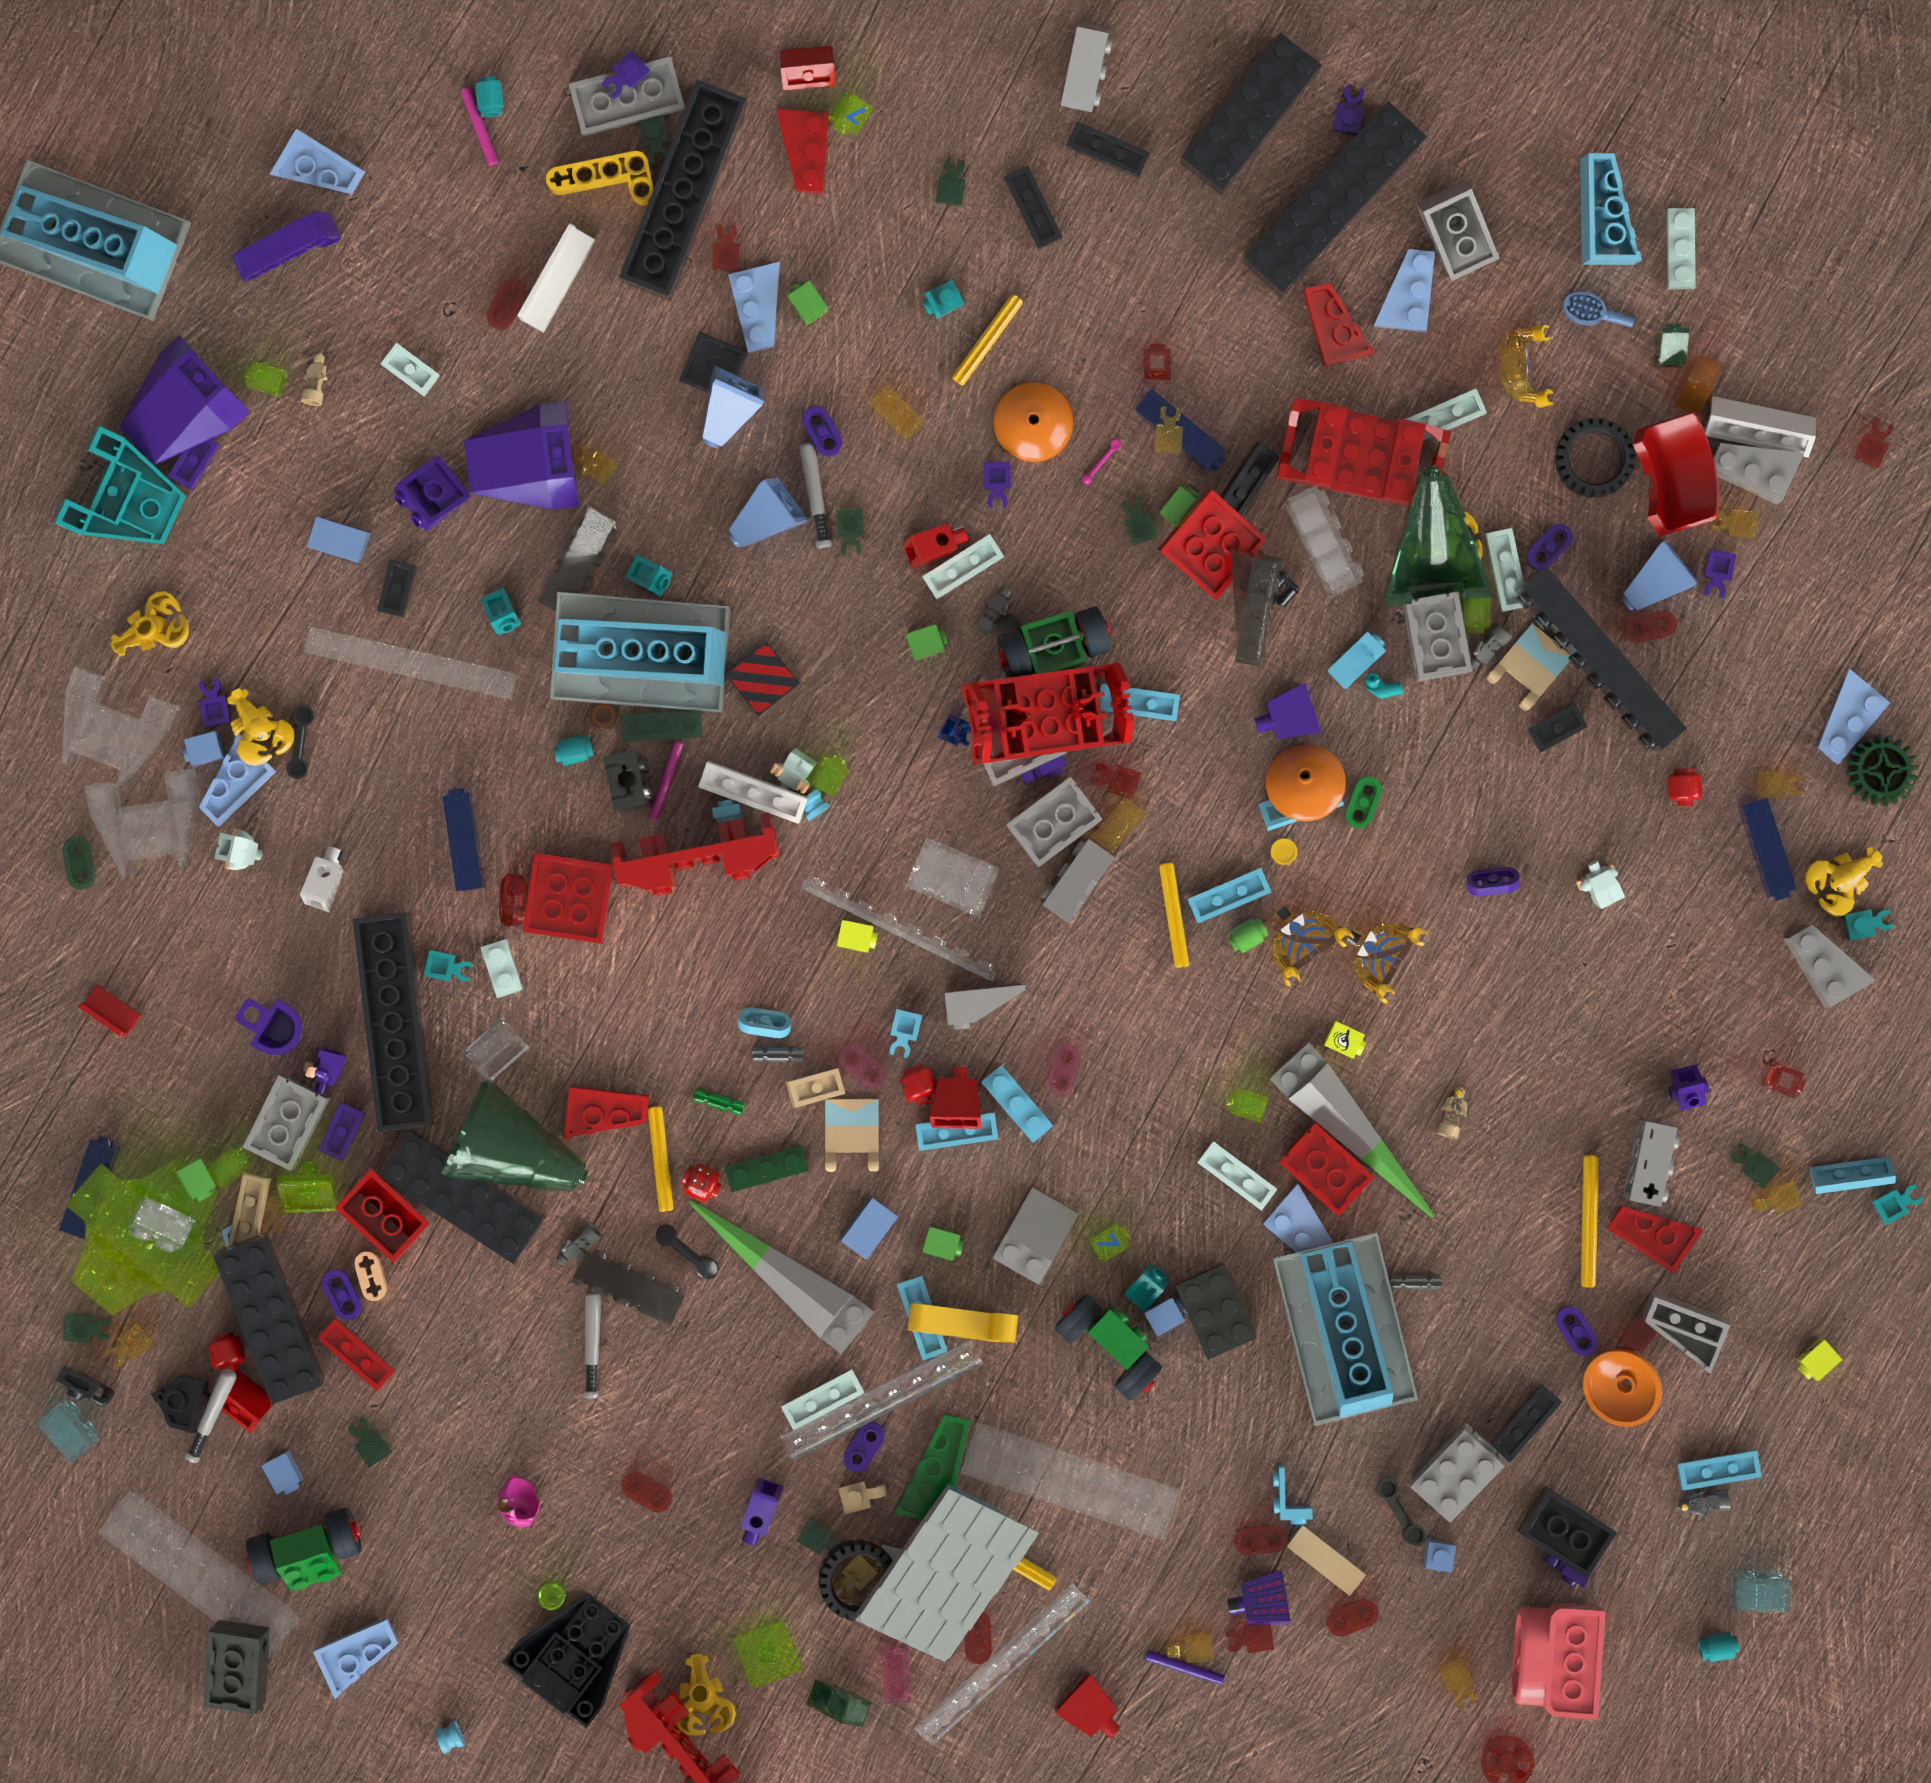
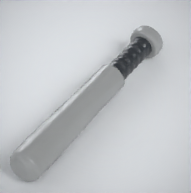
[799,443,832,549]
[583,1291,601,1398]
[185,1369,236,1463]

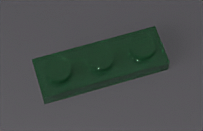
[621,711,703,742]

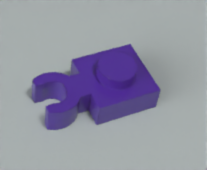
[602,51,651,99]
[1333,86,1365,135]
[984,462,1011,508]
[1704,549,1736,599]
[199,678,232,727]
[1021,756,1067,785]
[1543,1552,1589,1588]

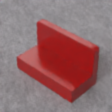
[780,46,836,91]
[78,985,142,1037]
[221,1370,274,1433]

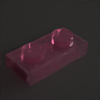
[880,1647,911,1704]

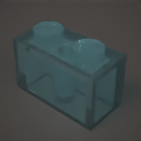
[36,1400,100,1464]
[1732,1571,1791,1613]

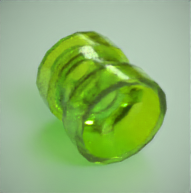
[538,1580,567,1610]

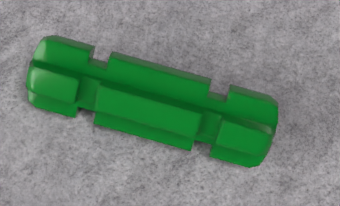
[693,1088,745,1116]

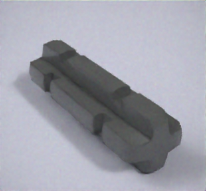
[752,1047,804,1062]
[1389,1275,1442,1290]

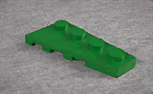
[895,1414,970,1520]

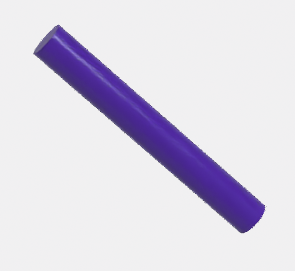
[1145,1650,1225,1685]

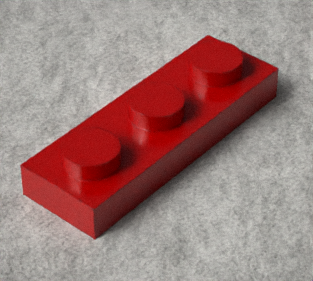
[317,1318,396,1391]

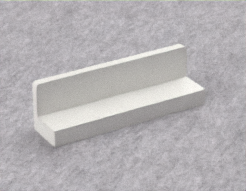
[518,223,595,333]
[1705,396,1816,457]
[698,761,809,824]

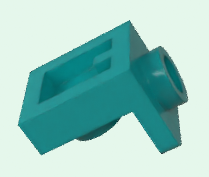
[922,280,965,319]
[625,554,672,596]
[480,587,521,635]
[1124,1263,1170,1311]

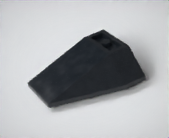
[502,1593,631,1729]

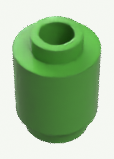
[1227,917,1269,954]

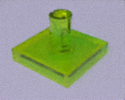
[277,1162,338,1213]
[733,1619,803,1689]

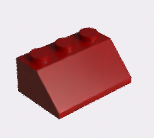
[334,1169,430,1263]

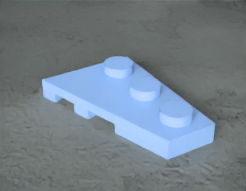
[1817,669,1890,764]

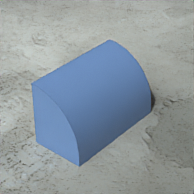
[307,517,371,563]
[839,1196,898,1260]

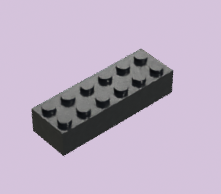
[1180,33,1322,196]
[379,1130,546,1264]
[213,1232,325,1405]

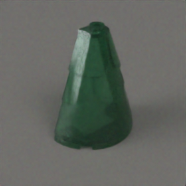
[1385,466,1491,606]
[441,1078,589,1192]

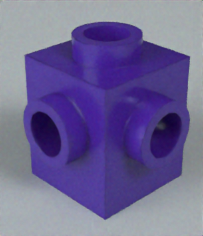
[1668,1064,1709,1111]

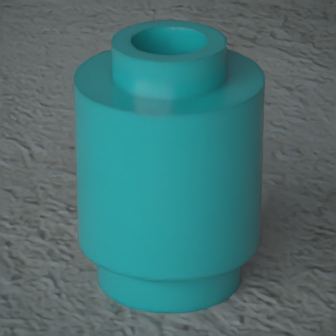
[475,76,504,117]
[553,734,594,766]
[1698,1631,1739,1662]

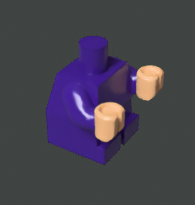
[303,1046,346,1094]

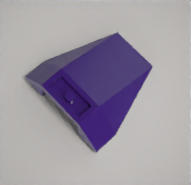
[119,335,250,465]
[464,401,580,510]

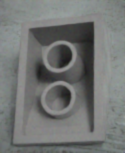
[1416,180,1500,281]
[945,985,1025,1030]
[992,1187,1078,1285]

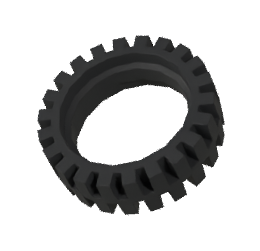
[1555,418,1636,498]
[818,1539,893,1621]

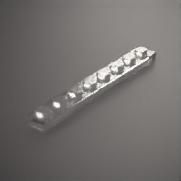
[304,627,518,700]
[800,876,997,982]
[781,1340,983,1461]
[915,1583,1090,1746]

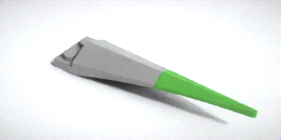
[1268,1042,1434,1218]
[689,1200,875,1354]

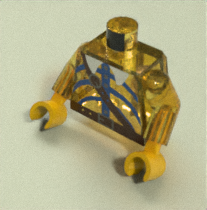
[1499,325,1553,408]
[1272,905,1354,986]
[1345,923,1428,1004]

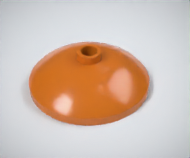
[994,382,1073,462]
[1266,744,1346,821]
[1583,1349,1662,1427]

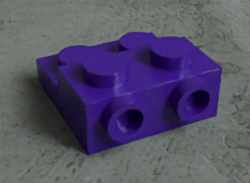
[394,455,471,532]

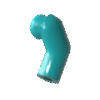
[1364,673,1403,699]

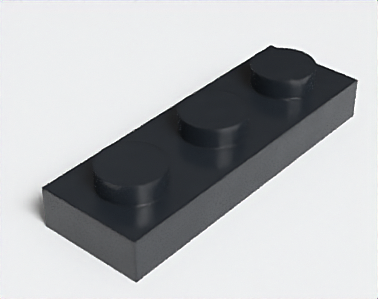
[1066,121,1150,178]
[1004,166,1062,250]
[1220,442,1280,516]
[1489,1384,1562,1462]

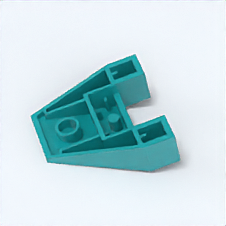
[51,425,186,544]

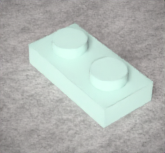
[381,343,440,397]
[481,939,523,998]

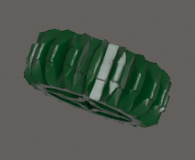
[1845,734,1919,806]

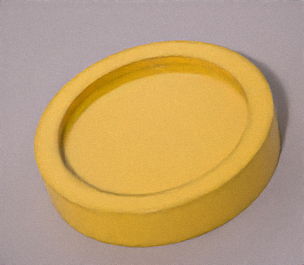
[1270,838,1297,865]

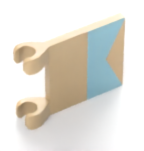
[1487,623,1570,711]
[825,1099,879,1172]

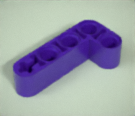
[232,212,342,282]

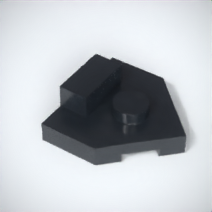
[151,1374,210,1433]

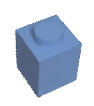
[182,731,226,767]
[1143,1296,1187,1337]
[262,1451,304,1495]
[1422,1538,1456,1573]

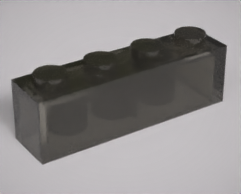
[538,504,619,612]
[1230,548,1283,667]
[571,1248,686,1325]

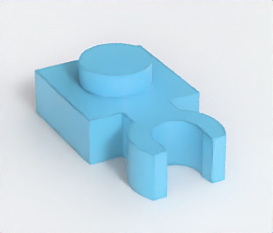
[890,1009,922,1058]

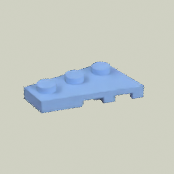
[270,129,366,194]
[1373,249,1435,332]
[728,262,780,353]
[199,734,277,827]
[1263,1183,1333,1253]
[313,1617,398,1699]

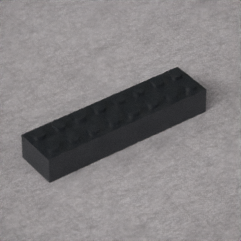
[619,80,748,302]
[1242,101,1427,298]
[1514,566,1687,751]
[353,912,435,1132]

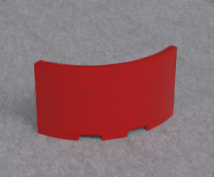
[1633,412,1719,537]

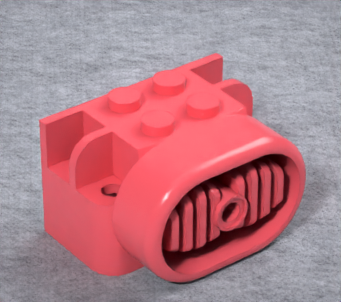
[1512,1602,1605,1720]

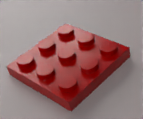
[1157,488,1268,600]
[522,853,614,944]

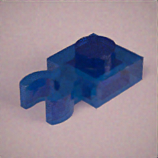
[938,714,972,746]

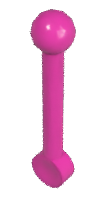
[1082,439,1121,485]

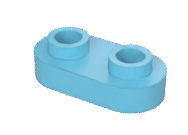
[738,1007,791,1038]

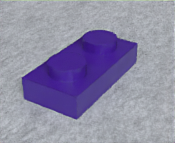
[168,439,220,491]
[318,1102,366,1162]

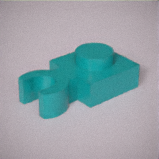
[1843,909,1894,941]
[424,950,474,982]
[1871,1184,1924,1225]

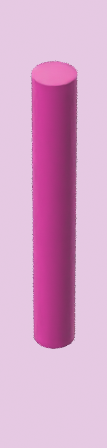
[461,87,498,166]
[648,741,684,820]

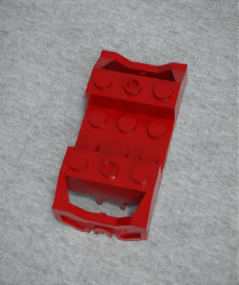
[1276,398,1451,512]
[961,663,1134,765]
[611,812,780,896]
[619,1669,740,1783]

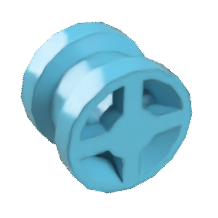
[804,789,830,821]
[435,1721,465,1754]

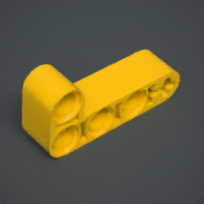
[546,151,654,205]
[907,1303,1018,1343]

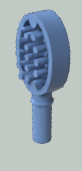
[1562,291,1635,328]

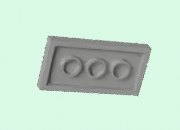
[569,56,685,137]

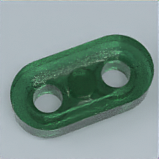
[62,837,96,890]

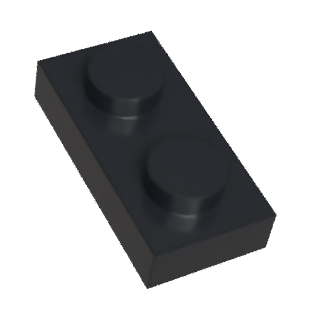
[377,559,417,618]
[1527,704,1588,753]

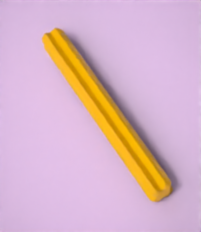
[1581,1155,1599,1288]

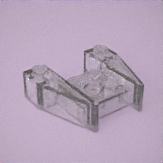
[62,666,181,785]
[85,769,200,877]

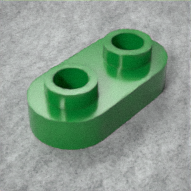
[1345,777,1382,829]

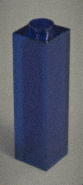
[1134,389,1226,473]
[442,788,485,892]
[1738,797,1797,901]
[59,1135,121,1239]

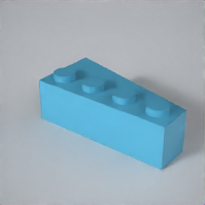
[1580,153,1642,265]

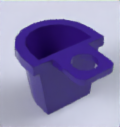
[235,999,302,1055]

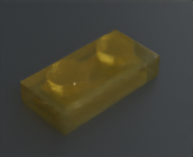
[869,384,925,442]
[1091,797,1146,854]

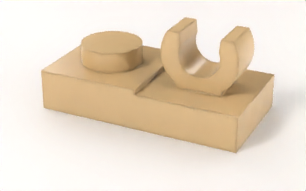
[786,1068,845,1108]

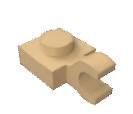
[838,1480,888,1514]

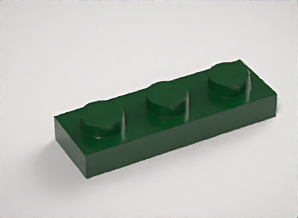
[725,1145,809,1192]

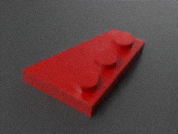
[1302,282,1376,367]
[564,1085,650,1139]
[1606,1206,1703,1274]

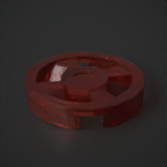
[1481,1735,1535,1783]

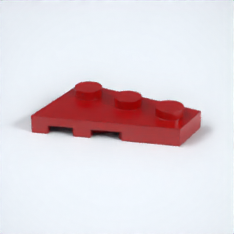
[776,109,829,194]

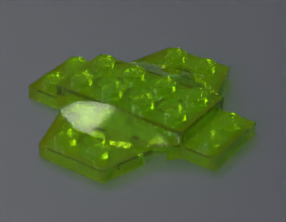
[65,1157,219,1315]

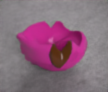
[498,1474,541,1527]

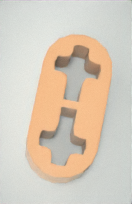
[355,1251,387,1301]

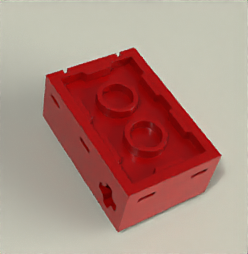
[1277,1122,1375,1217]

